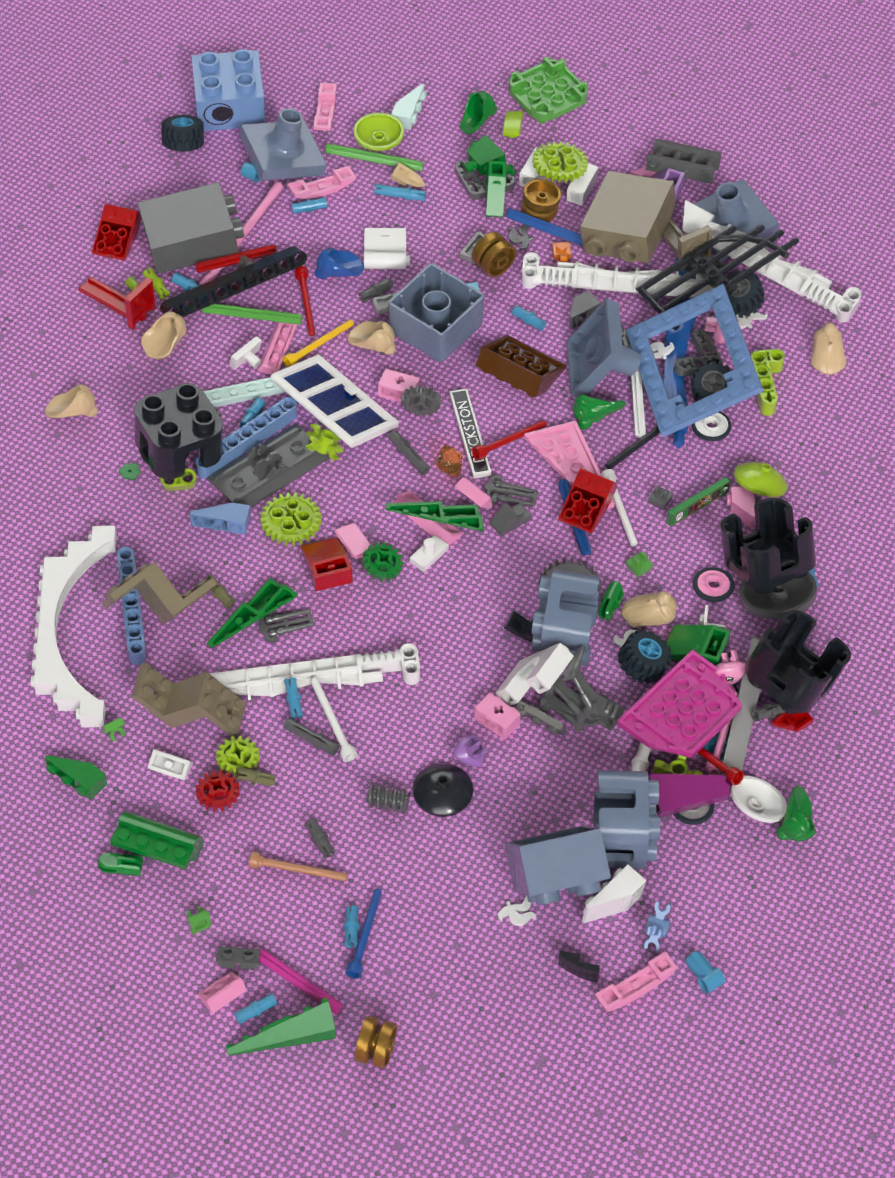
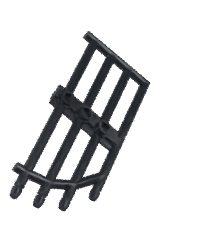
[636,225,799,331]

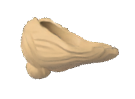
[141,312,187,360]
[348,321,396,355]
[811,322,846,375]
[45,384,98,418]
[621,591,677,628]

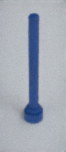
[345,889,382,979]

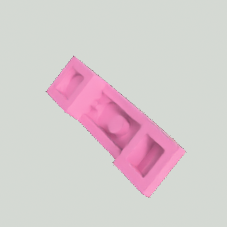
[313,83,337,131]
[287,166,356,199]
[595,951,678,1012]

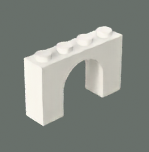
[519,147,598,206]
[496,643,574,706]

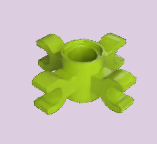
[305,423,344,461]
[653,755,702,775]

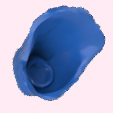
[314,247,364,279]

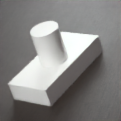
[229,336,262,370]
[410,535,449,572]

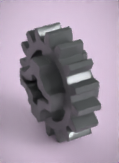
[401,385,441,417]

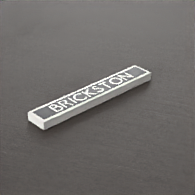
[449,389,491,479]

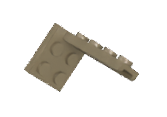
[662,219,712,272]

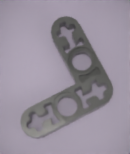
[455,160,515,200]
[673,329,723,376]

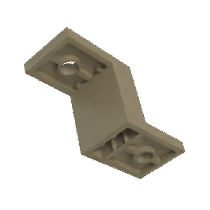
[101,562,217,625]
[131,663,246,737]

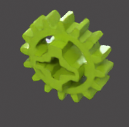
[216,735,260,776]

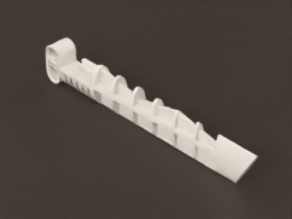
[683,200,862,322]
[522,252,712,298]
[209,643,421,700]

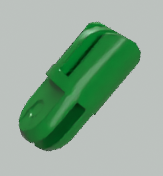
[598,581,624,621]
[98,853,144,876]

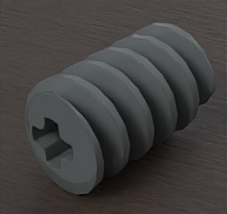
[367,782,411,814]

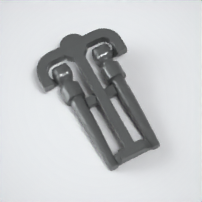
[485,475,538,507]
[259,609,315,643]

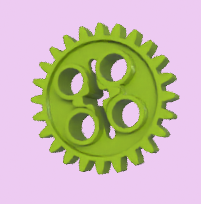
[532,141,588,183]
[260,492,321,546]

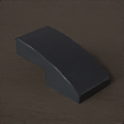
[504,611,533,642]
[558,951,600,983]

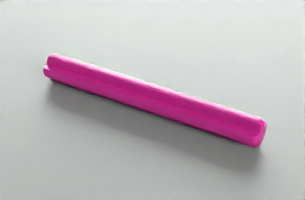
[259,949,343,1014]

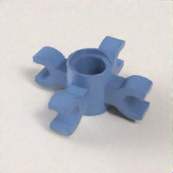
[644,900,671,952]

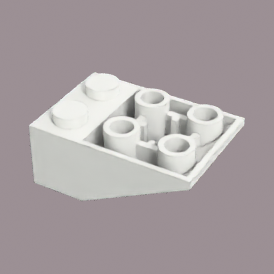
[582,865,646,923]

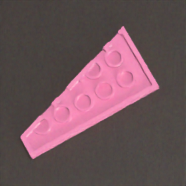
[524,421,615,509]

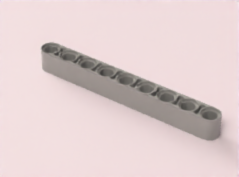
[720,636,761,780]

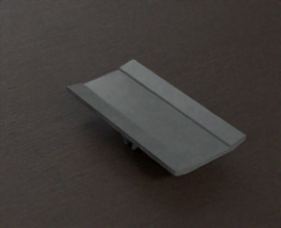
[207,424,329,508]

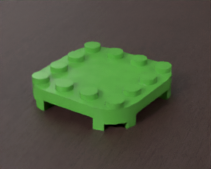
[508,56,588,123]

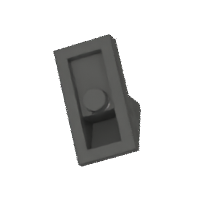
[490,503,532,537]

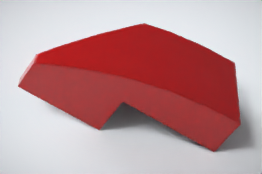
[771,712,814,732]

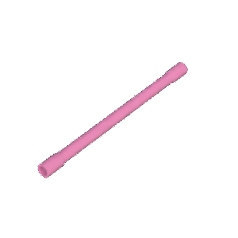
[198,182,283,285]

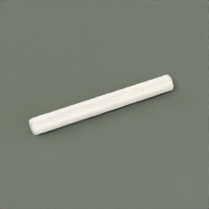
[631,368,646,438]

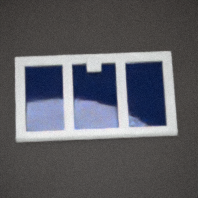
[270,354,399,448]

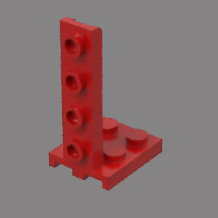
[78,277,156,331]

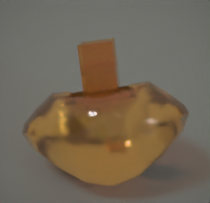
[435,445,463,477]

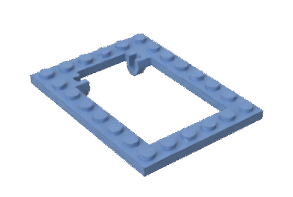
[626,284,764,437]

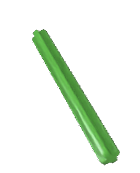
[325,143,424,172]
[202,304,303,325]

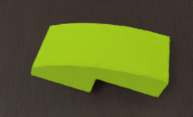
[503,111,524,138]

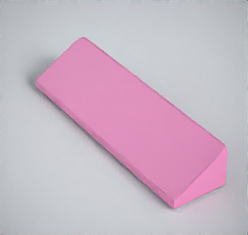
[257,322,297,375]
[395,491,463,545]

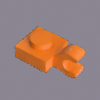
[552,242,571,262]

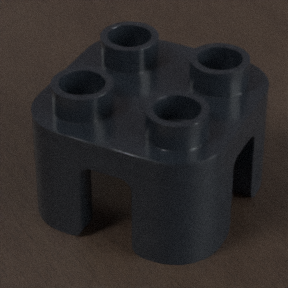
[134,383,223,479]
[720,498,816,594]
[745,610,851,714]

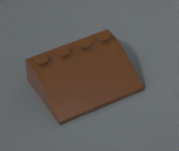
[476,335,567,397]

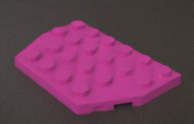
[617,650,742,758]

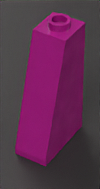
[648,774,731,818]

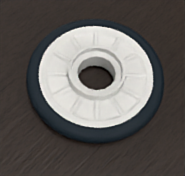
[691,411,732,441]

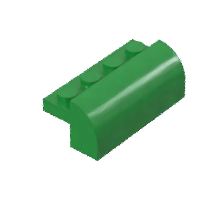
[110,811,204,870]

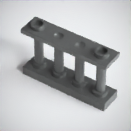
[646,138,722,184]

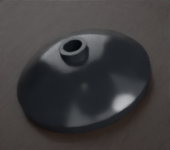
[413,763,473,817]

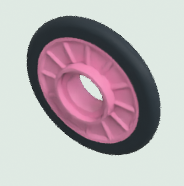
[693,567,735,602]

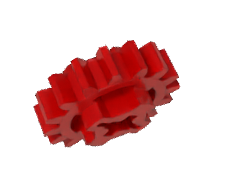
[196,770,240,812]

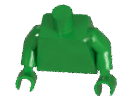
[463,135,516,177]

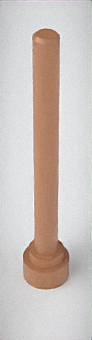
[249,851,348,882]

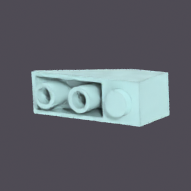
[391,84,427,130]

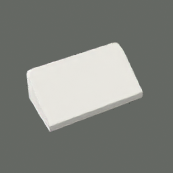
[147,749,193,781]

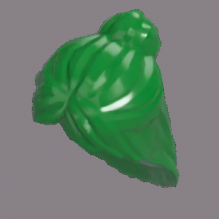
[459,90,497,134]
[573,394,626,430]
[776,785,816,842]

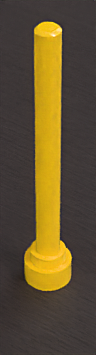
[282,319,354,368]

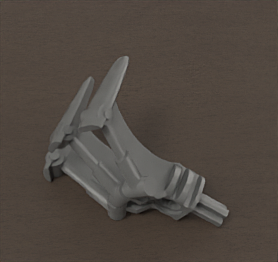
[539,646,625,731]

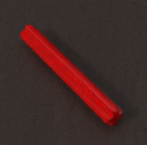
[195,244,276,273]

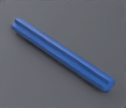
[506,208,583,246]
[558,479,591,556]

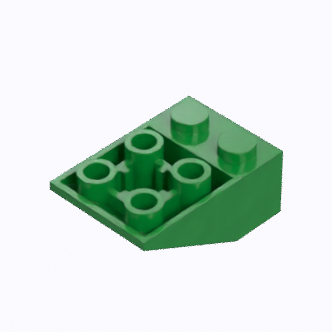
[666,625,731,666]

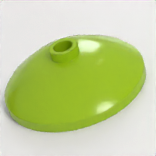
[354,113,404,151]
[734,462,788,497]

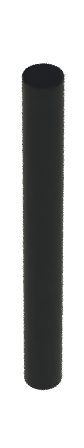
[605,426,660,469]

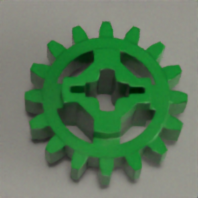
[361,542,404,582]

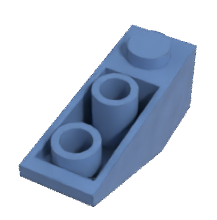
[190,503,251,534]

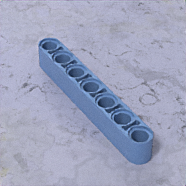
[195,397,297,479]
[117,547,146,665]

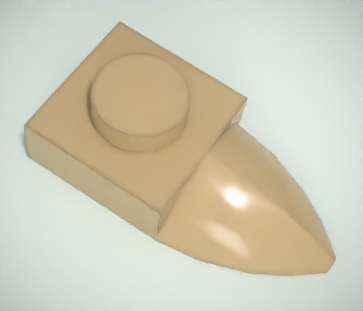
[390,163,425,187]

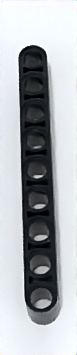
[160,246,307,317]

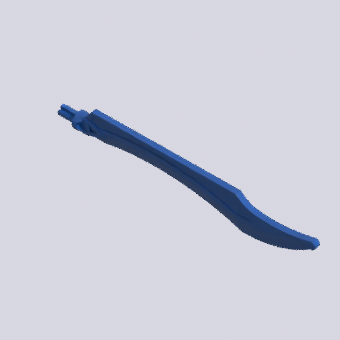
[664,257,697,448]

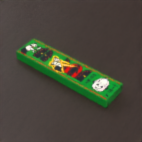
[666,477,730,527]

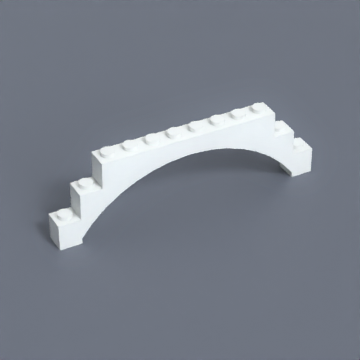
[31,526,117,727]

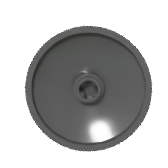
[739,573,817,619]

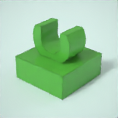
[626,551,653,577]
[101,717,125,742]
[187,906,211,935]

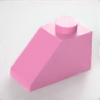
[726,487,755,528]

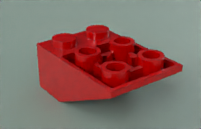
[91,204,142,261]
[558,468,618,534]
[300,537,353,591]

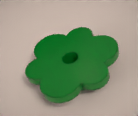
[119,463,141,480]

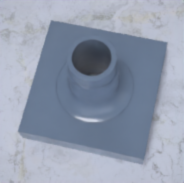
[239,108,327,181]
[694,179,779,262]
[567,298,641,397]

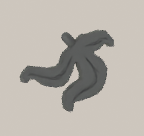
[508,225,534,250]

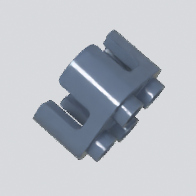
[532,569,600,667]
[594,770,660,869]

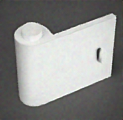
[364,228,410,269]

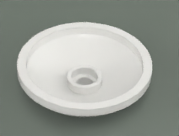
[730,776,787,823]

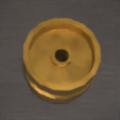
[521,179,561,222]
[471,232,517,277]
[355,1015,398,1069]

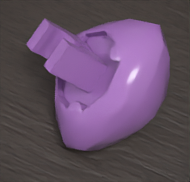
[454,735,488,767]

